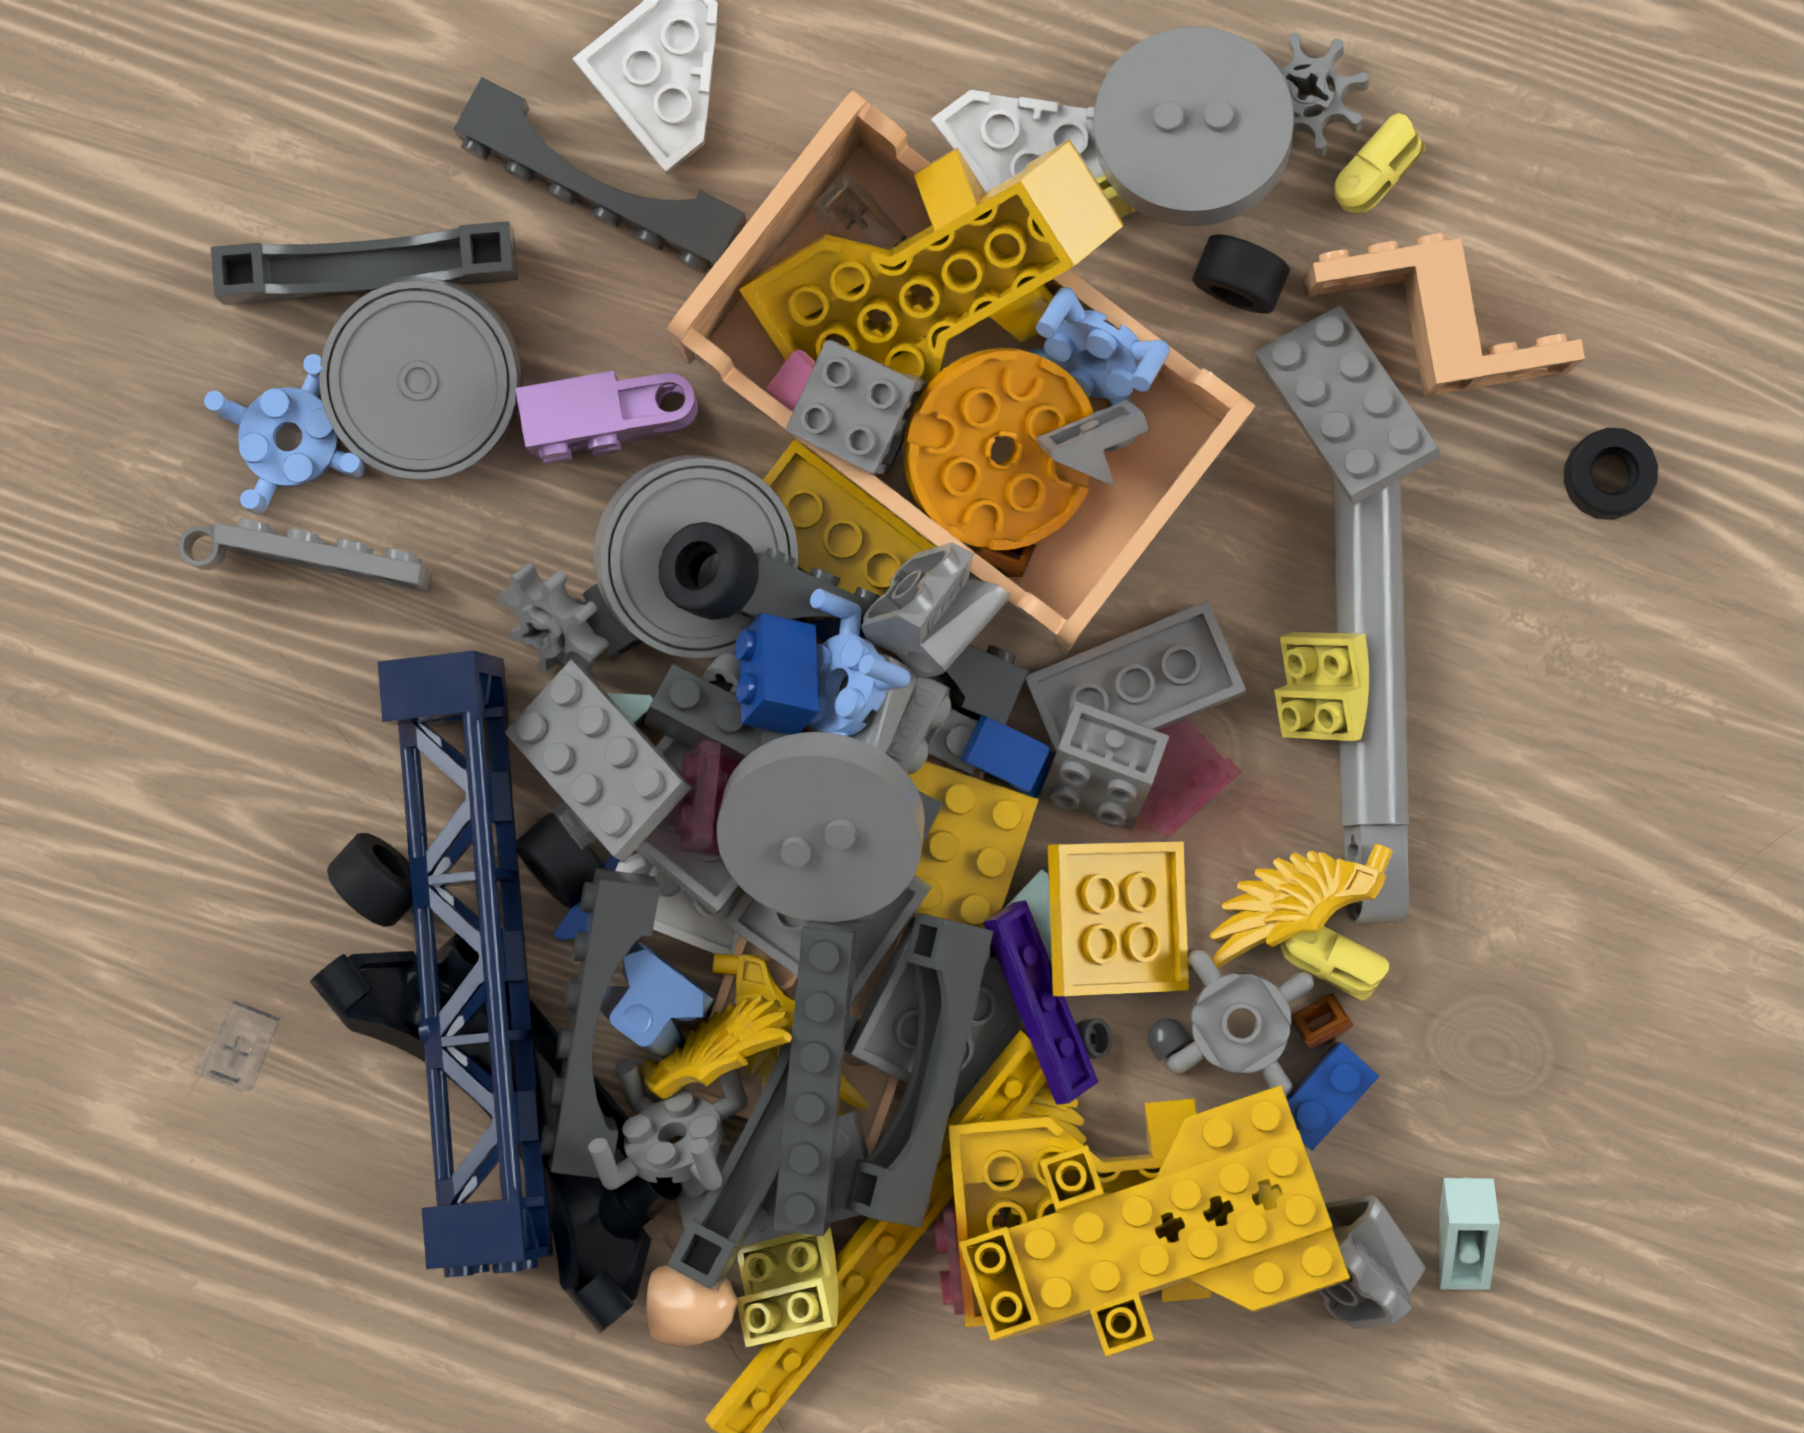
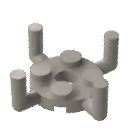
[1165,950,1314,1096]
[588,1059,748,1191]

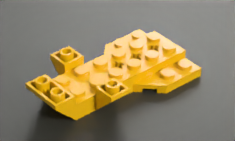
[739,139,1123,382]
[959,1085,1350,1357]
[947,1098,1281,1327]

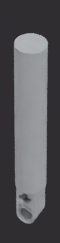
[1333,476,1409,923]

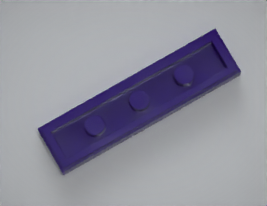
[983,900,1098,1105]

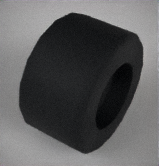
[1192,234,1290,314]
[1564,428,1658,520]
[658,522,759,620]
[515,812,605,909]
[327,833,413,927]

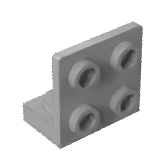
[786,340,930,474]
[1040,701,1169,829]

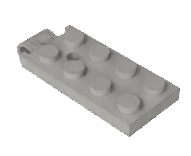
[178,518,432,592]

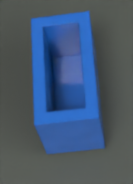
[735,612,819,735]
[1286,1041,1380,1151]

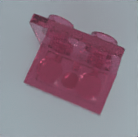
[1139,718,1241,841]

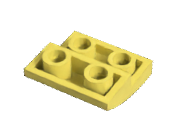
[1274,632,1369,741]
[737,1227,838,1348]

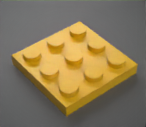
[908,761,1039,929]
[1048,841,1189,996]

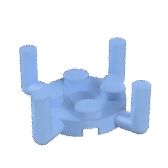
[1028,287,1170,452]
[204,354,366,514]
[809,589,911,736]

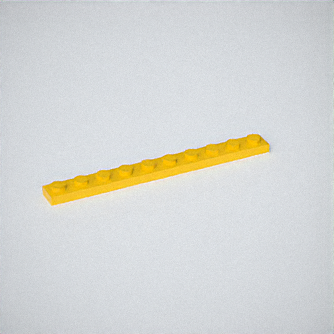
[705,1030,1046,1433]

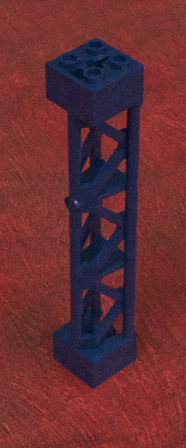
[377,650,553,1278]

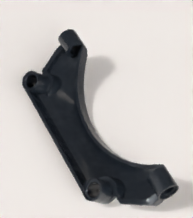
[309,933,682,1334]

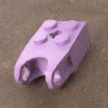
[515,371,698,465]

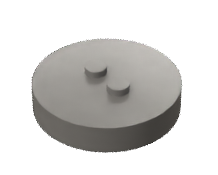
[1094,27,1294,226]
[319,278,522,480]
[593,455,798,659]
[717,732,925,922]

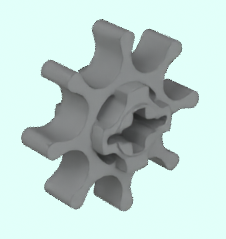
[1278,33,1369,156]
[496,562,609,672]

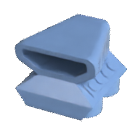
[600,941,716,1058]

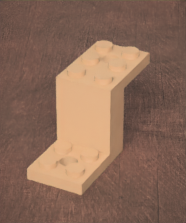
[1304,233,1585,397]

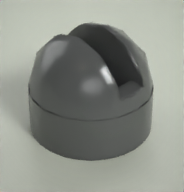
[1076,1018,1112,1059]
[1148,1019,1191,1061]

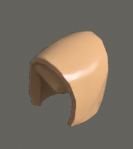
[646,1265,738,1347]

